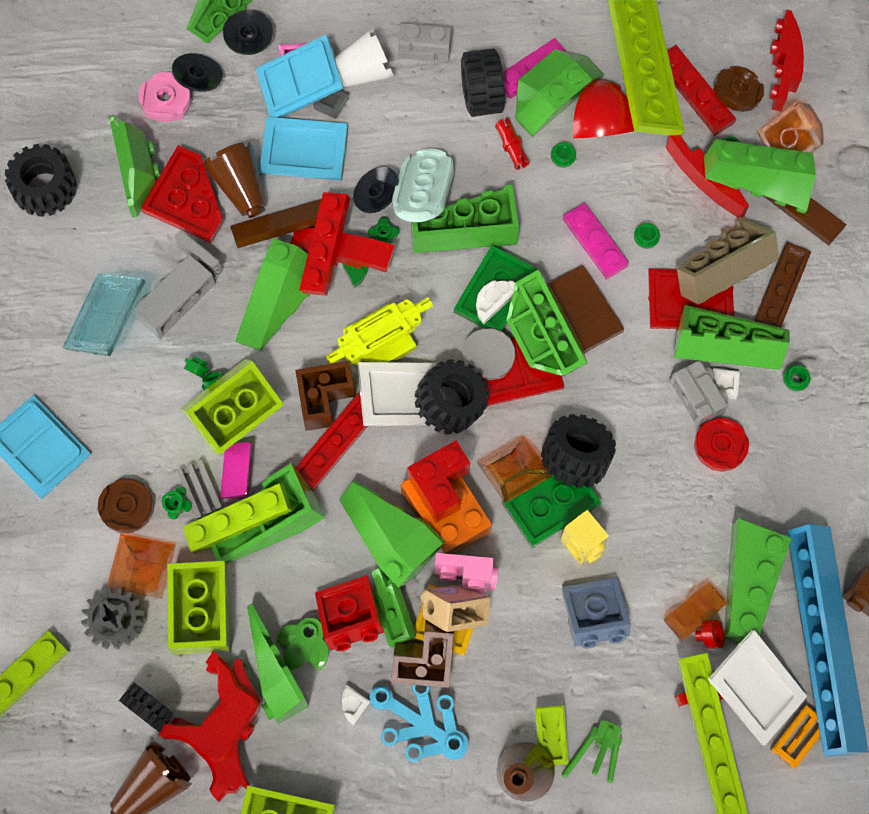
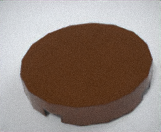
[714,66,764,112]
[97,478,154,533]

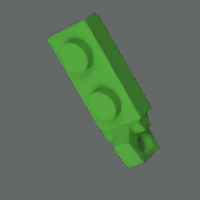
[371,568,417,648]

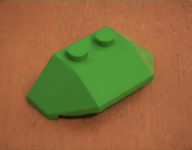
[515,49,605,137]
[109,114,160,218]
[506,270,588,376]

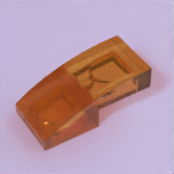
[663,582,728,642]

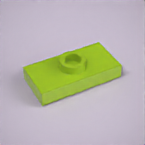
[535,705,569,765]

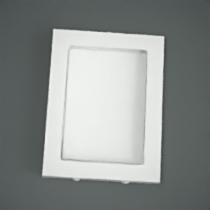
[358,362,446,426]
[708,630,807,746]

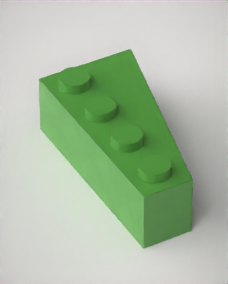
[411,184,519,253]
[674,305,790,370]

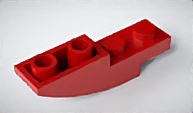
[769,9,804,112]

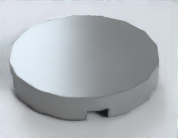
[462,329,515,381]

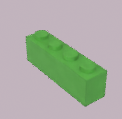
[704,139,816,214]

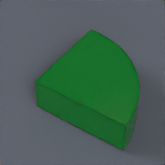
[342,264,368,288]

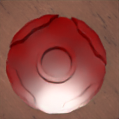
[694,417,750,472]

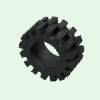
[118,682,174,733]

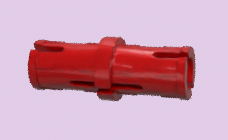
[495,118,530,170]

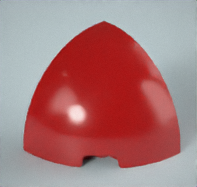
[573,79,634,139]

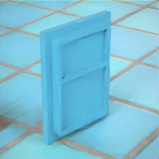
[256,35,344,118]
[259,117,348,181]
[0,395,91,499]

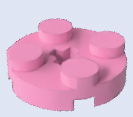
[139,72,191,122]

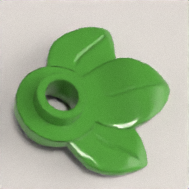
[276,617,329,670]

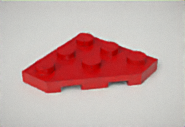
[141,145,223,243]

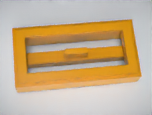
[770,705,820,769]

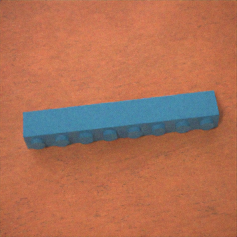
[787,524,869,756]

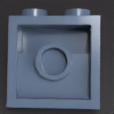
[562,577,631,649]

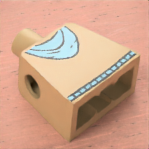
[421,586,491,632]

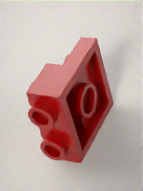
[315,575,385,652]

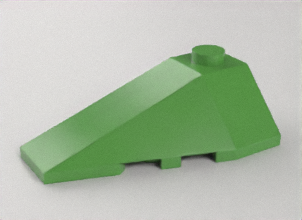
[235,238,311,351]
[211,464,325,564]

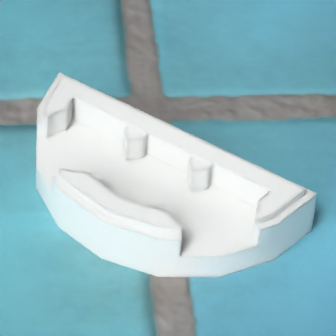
[476,280,515,324]

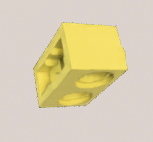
[560,510,609,566]

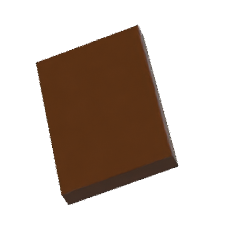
[548,265,624,353]

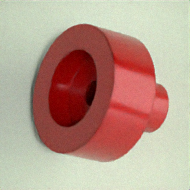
[695,620,725,649]

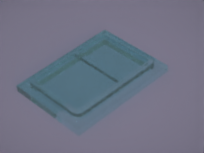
[63,274,146,357]

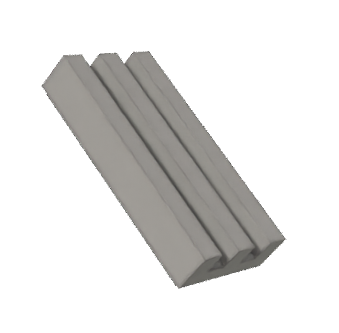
[174,230,222,278]
[176,459,222,520]

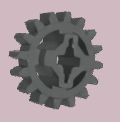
[81,587,145,650]

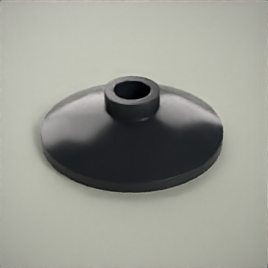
[223,10,273,55]
[172,53,222,92]
[353,167,399,214]

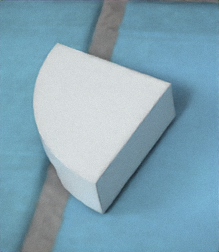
[712,368,740,400]
[342,685,370,726]

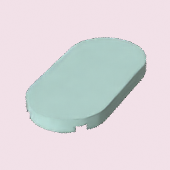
[392,149,454,222]

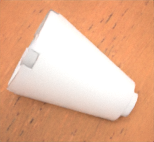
[335,29,394,87]

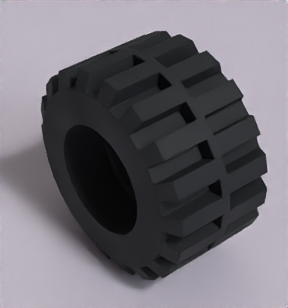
[461,48,505,117]
[5,144,77,217]
[414,359,489,434]
[541,414,616,488]

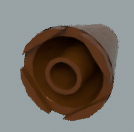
[204,142,265,218]
[110,742,192,814]
[497,742,555,802]

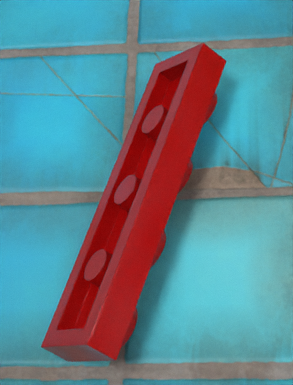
[667,45,736,136]
[299,192,351,296]
[295,392,368,491]

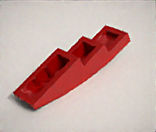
[665,135,749,218]
[290,228,395,272]

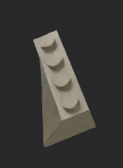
[677,217,779,304]

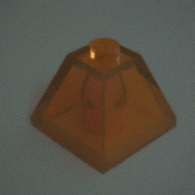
[757,101,824,153]
[477,436,552,503]
[107,534,175,599]

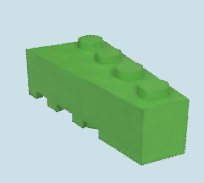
[724,518,792,644]

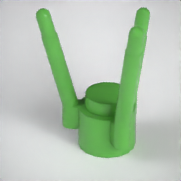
[562,720,622,783]

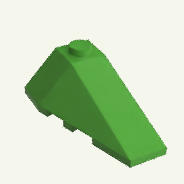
[186,0,253,43]
[339,480,445,588]
[247,604,308,724]

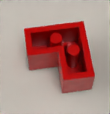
[407,440,471,523]

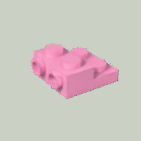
[434,553,498,595]

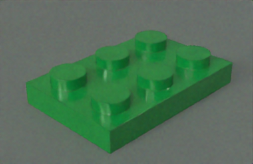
[453,245,538,332]
[502,473,602,548]

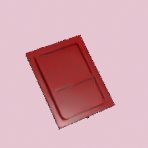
[648,269,735,329]
[485,337,564,406]

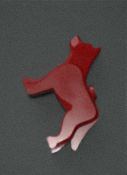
[158,651,261,802]

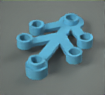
[370,685,468,763]

